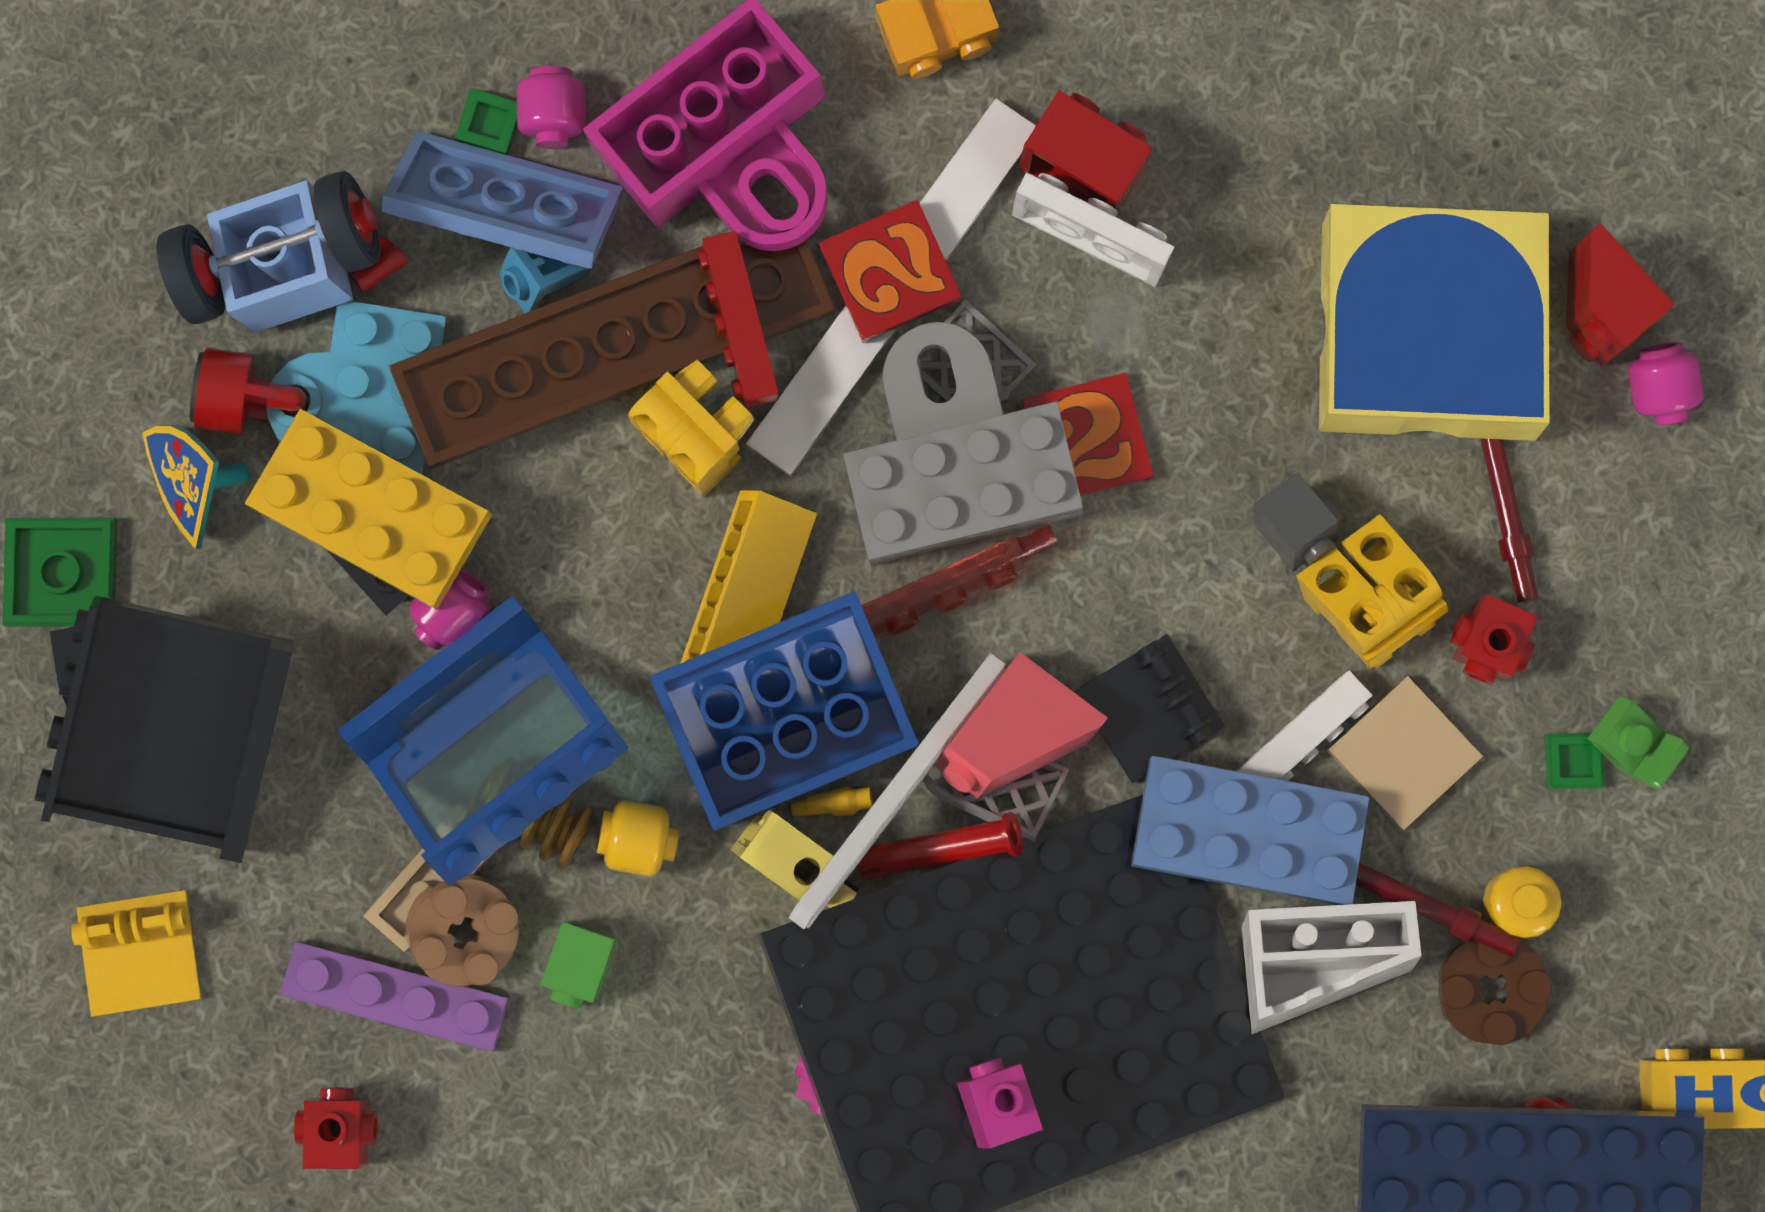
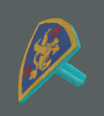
[142,425,249,549]

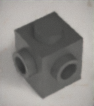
[1253,473,1339,572]

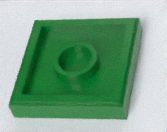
[2,518,117,627]

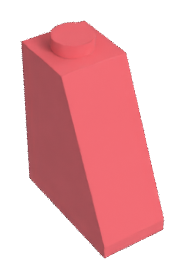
[934,652,1108,799]

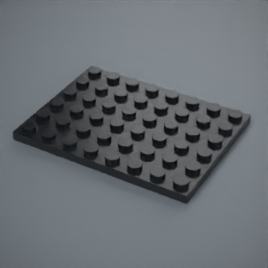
[758,794,1285,1212]

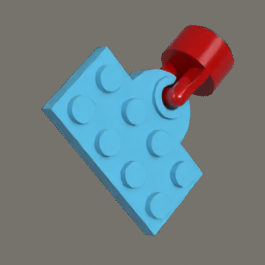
[189,301,446,474]

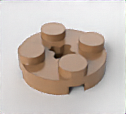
[405,874,519,987]

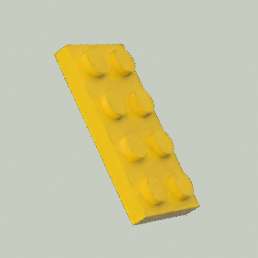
[245,409,492,610]

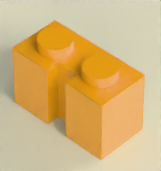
[875,0,999,79]

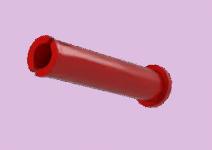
[856,812,1023,881]

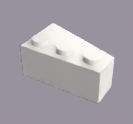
[1242,901,1422,1034]

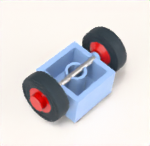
[156,171,380,333]

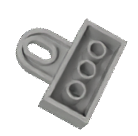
[843,322,1083,566]

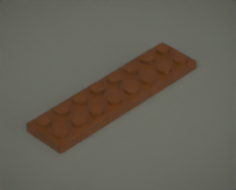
[388,211,835,470]

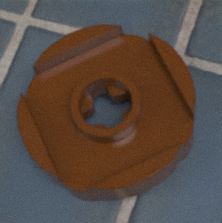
[1438,939,1552,1045]

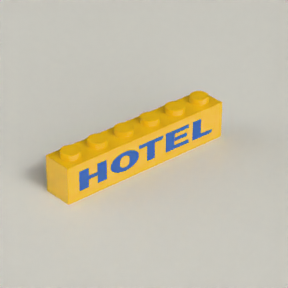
[1639,1048,1765,1129]

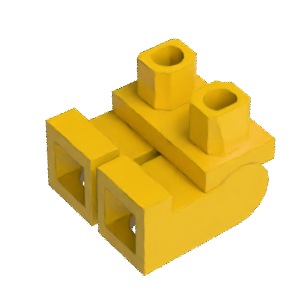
[628,360,754,497]
[1296,514,1449,669]

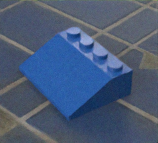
[649,591,919,831]

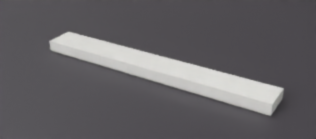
[746,98,1035,477]

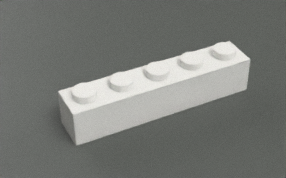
[1237,670,1373,781]

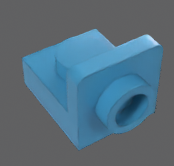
[499,248,591,313]

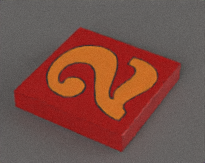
[819,199,962,343]
[1021,373,1153,496]

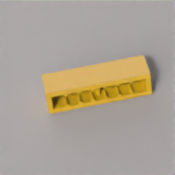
[680,490,817,663]

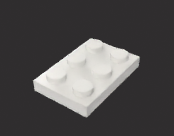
[1012,172,1174,287]

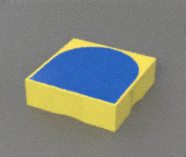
[1319,204,1550,441]

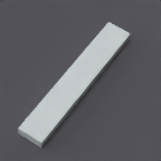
[789,653,1006,929]

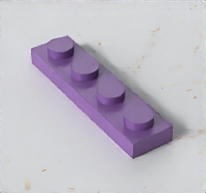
[280,941,509,1052]

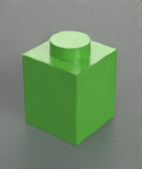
[540,922,618,1010]

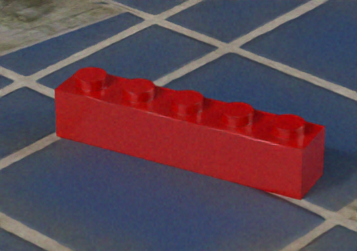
[697,231,778,408]

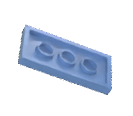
[381,131,623,269]
[1131,756,1369,905]

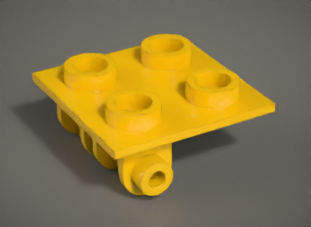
[71,890,201,1017]

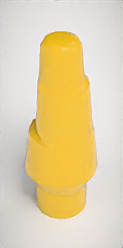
[790,786,874,817]

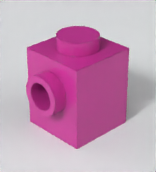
[957,1057,1043,1148]

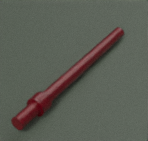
[1480,438,1539,604]
[1356,863,1520,957]

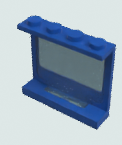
[338,595,629,886]

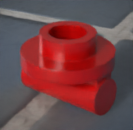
[347,235,408,293]

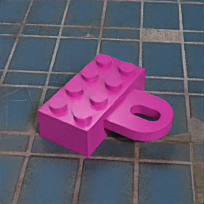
[583,0,828,251]

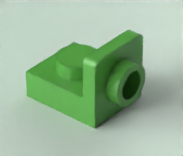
[1587,695,1689,789]

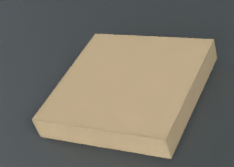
[1326,676,1483,831]

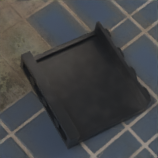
[35,595,294,863]

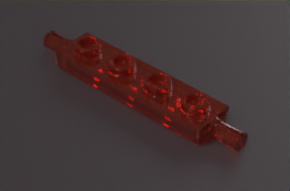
[861,524,1058,636]

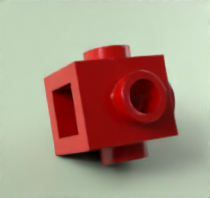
[1450,594,1538,685]
[294,1087,378,1169]

